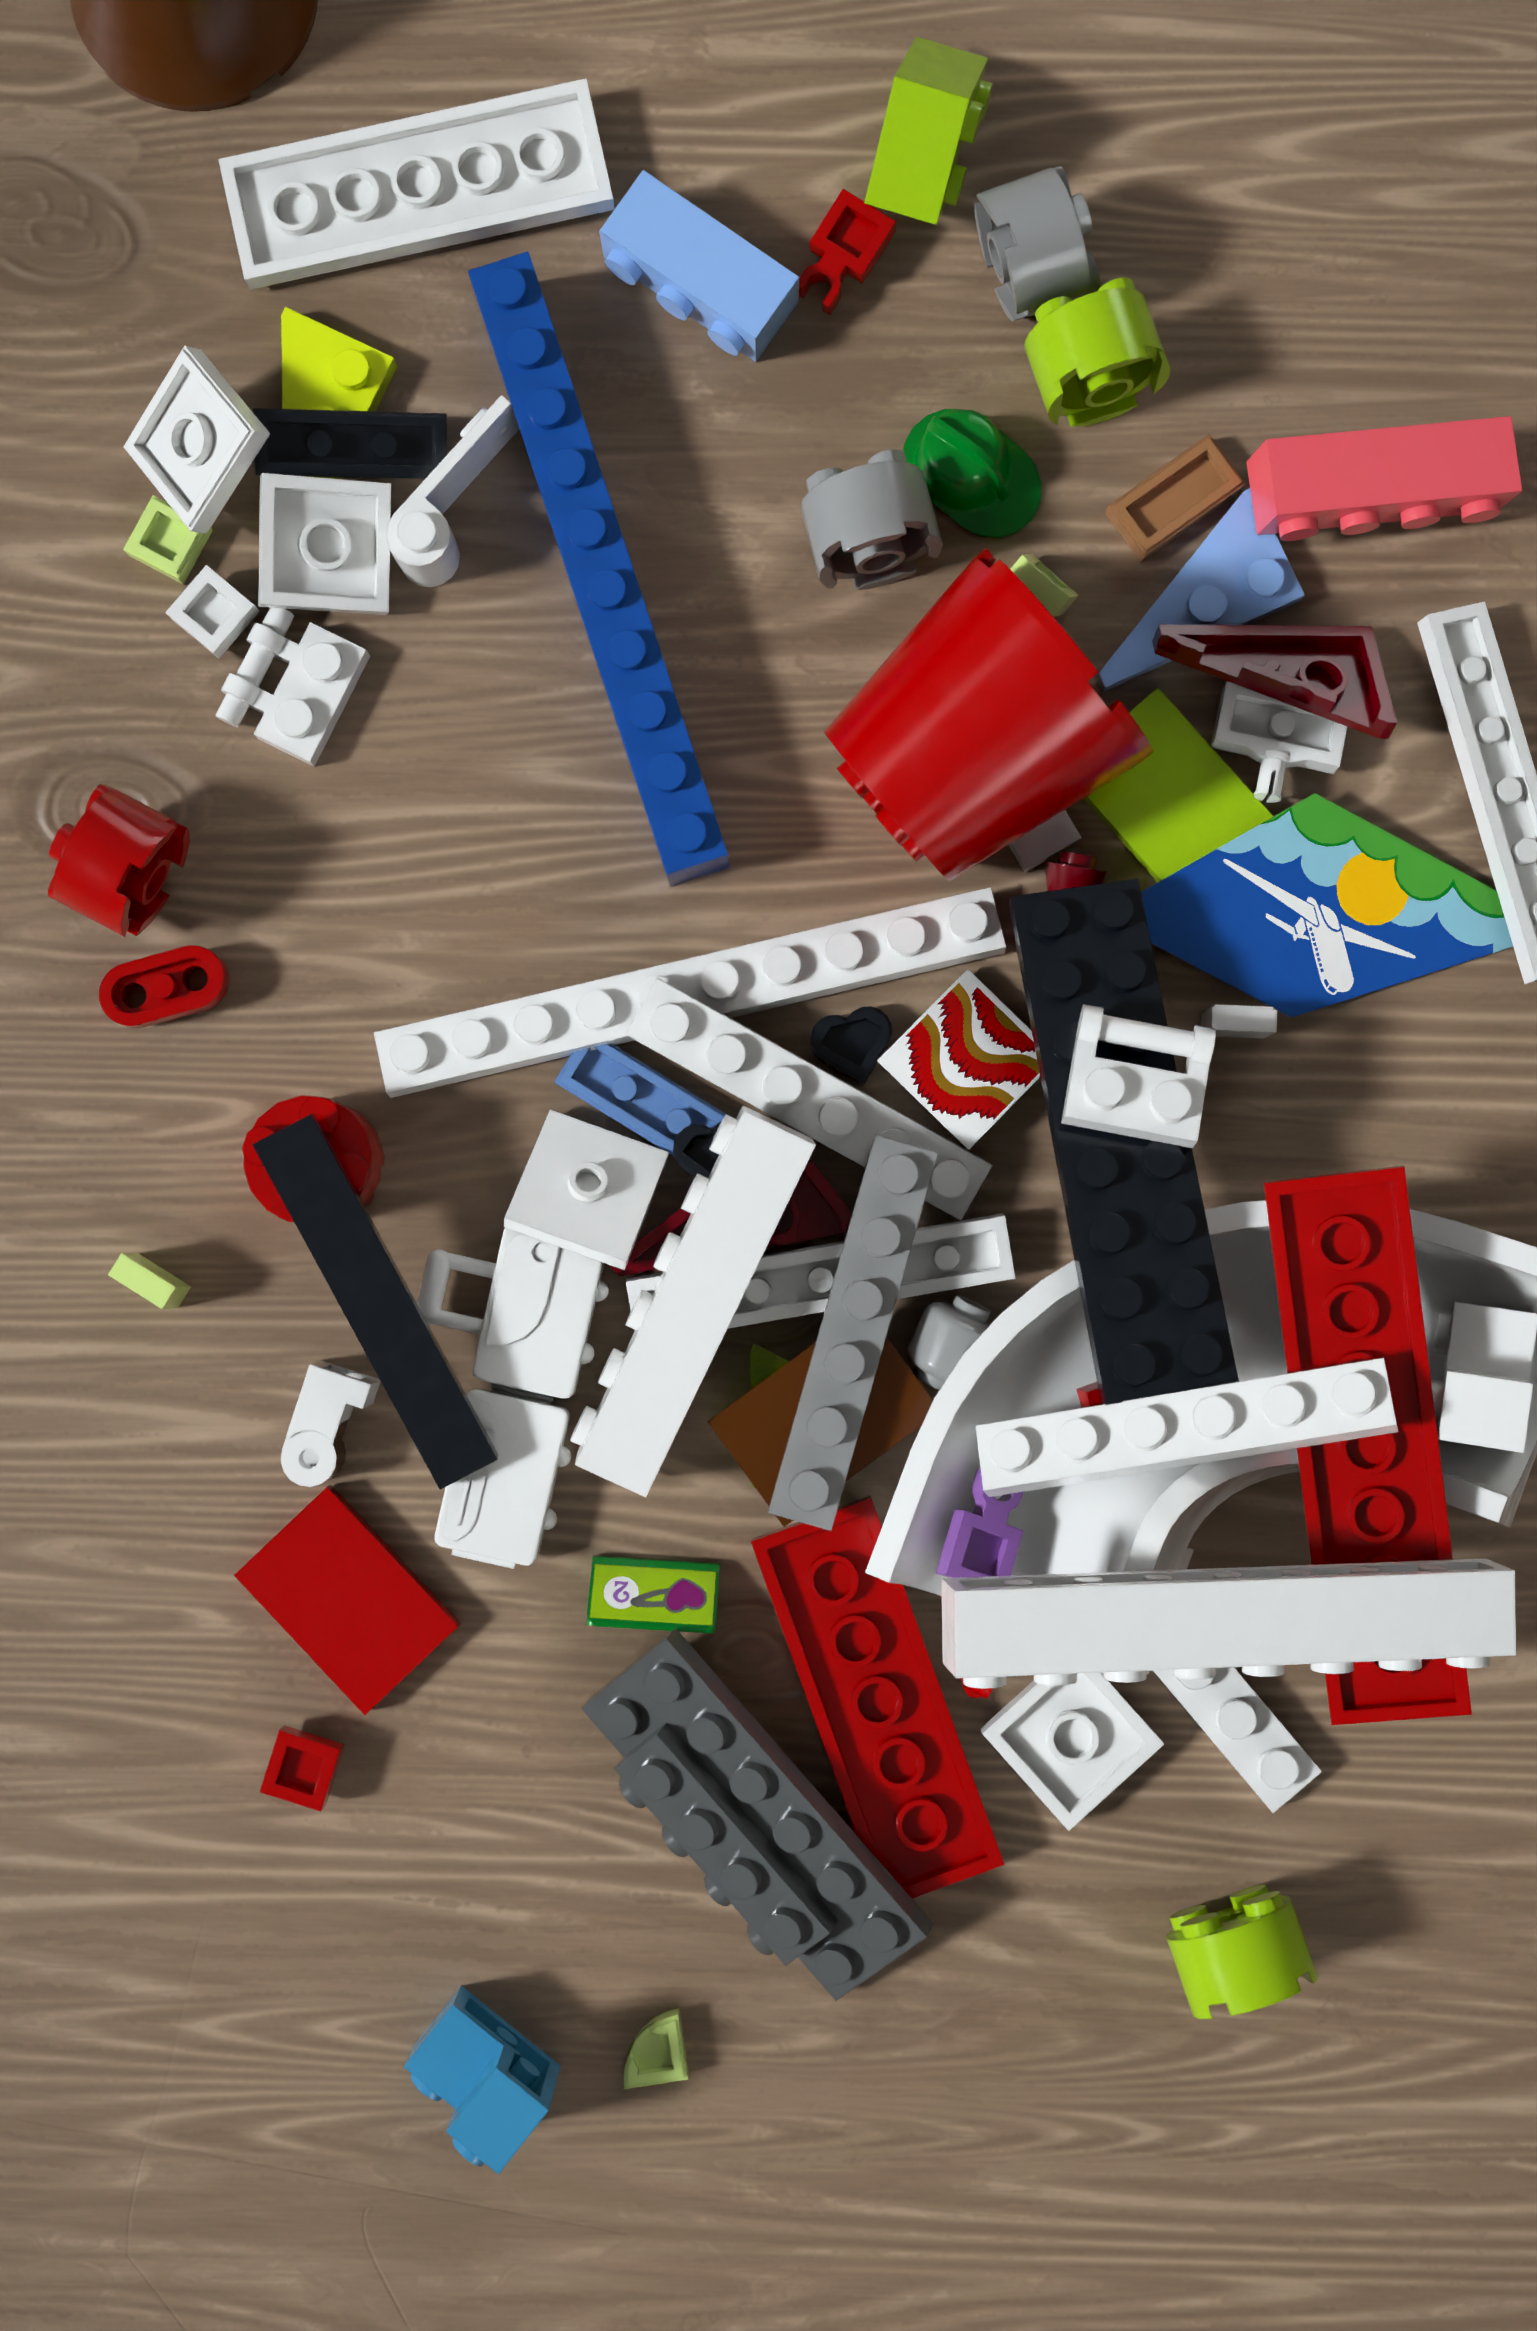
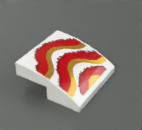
[877,969,1040,1150]

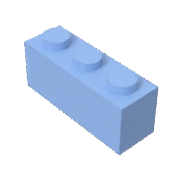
[599,170,799,362]

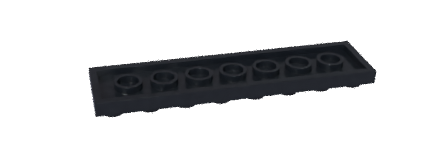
[1008,879,1239,1405]

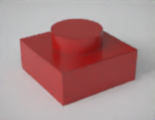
[260,1725,345,1812]

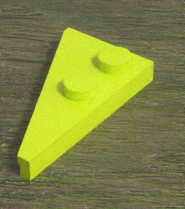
[281,307,398,480]

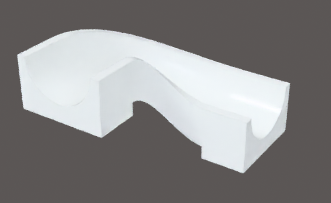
[865,1200,1537,1674]

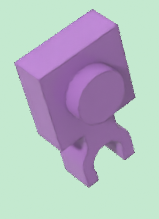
[936,1468,1024,1578]

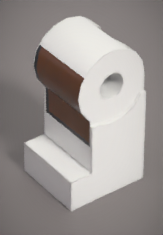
[281,1360,380,1487]

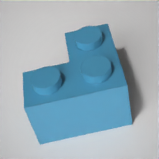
[404,1985,561,2175]

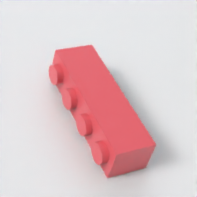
[1246,416,1522,541]

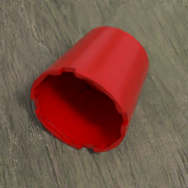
[824,548,1153,882]

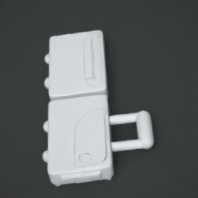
[417,1227,609,1569]

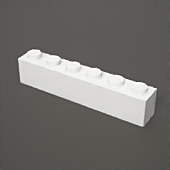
[570,1106,816,1497]

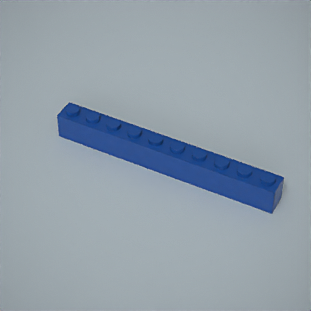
[468,251,729,887]

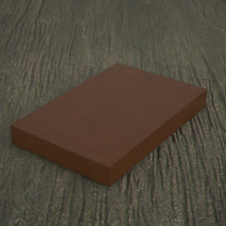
[707,1337,933,1527]

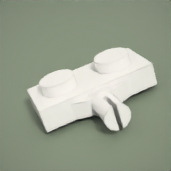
[1210,681,1347,803]

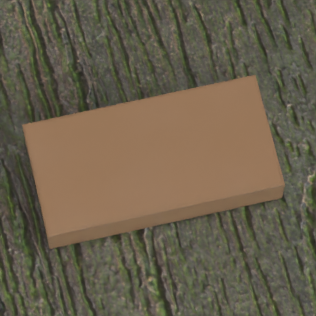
[1105,434,1246,563]

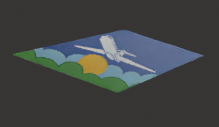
[1141,793,1513,1018]

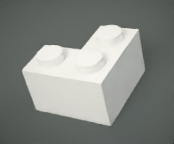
[1431,1301,1537,1453]

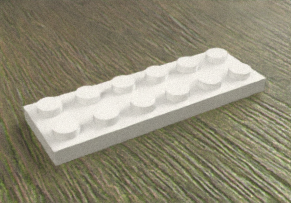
[218,78,615,290]

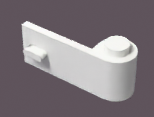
[386,395,519,588]

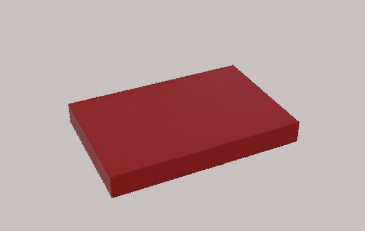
[234,1485,461,1715]

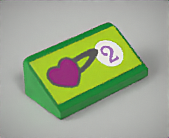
[586,1555,720,1633]

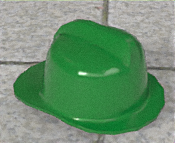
[903,409,1042,538]

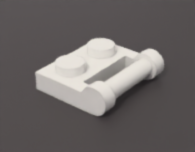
[1061,1004,1216,1148]

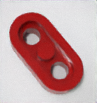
[99,945,229,1028]

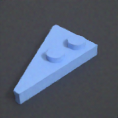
[1097,488,1305,693]

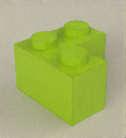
[864,36,993,225]

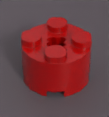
[48,784,190,937]
[242,1095,385,1222]

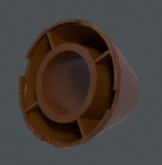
[70,0,318,112]

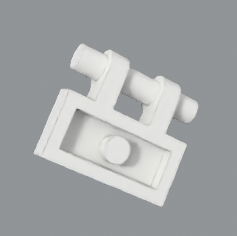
[215,608,370,767]

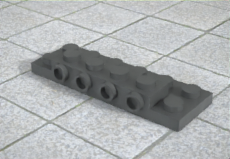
[581,1628,934,2001]

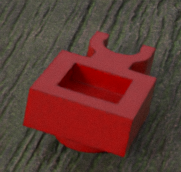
[799,189,896,315]

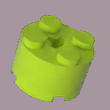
[1024,277,1171,427]
[1166,1884,1318,2019]

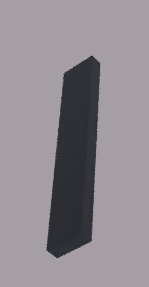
[252,1113,499,1490]

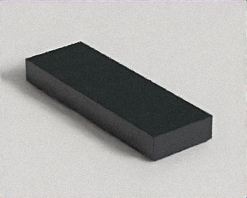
[252,408,447,479]

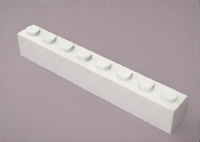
[941,1558,1516,1688]

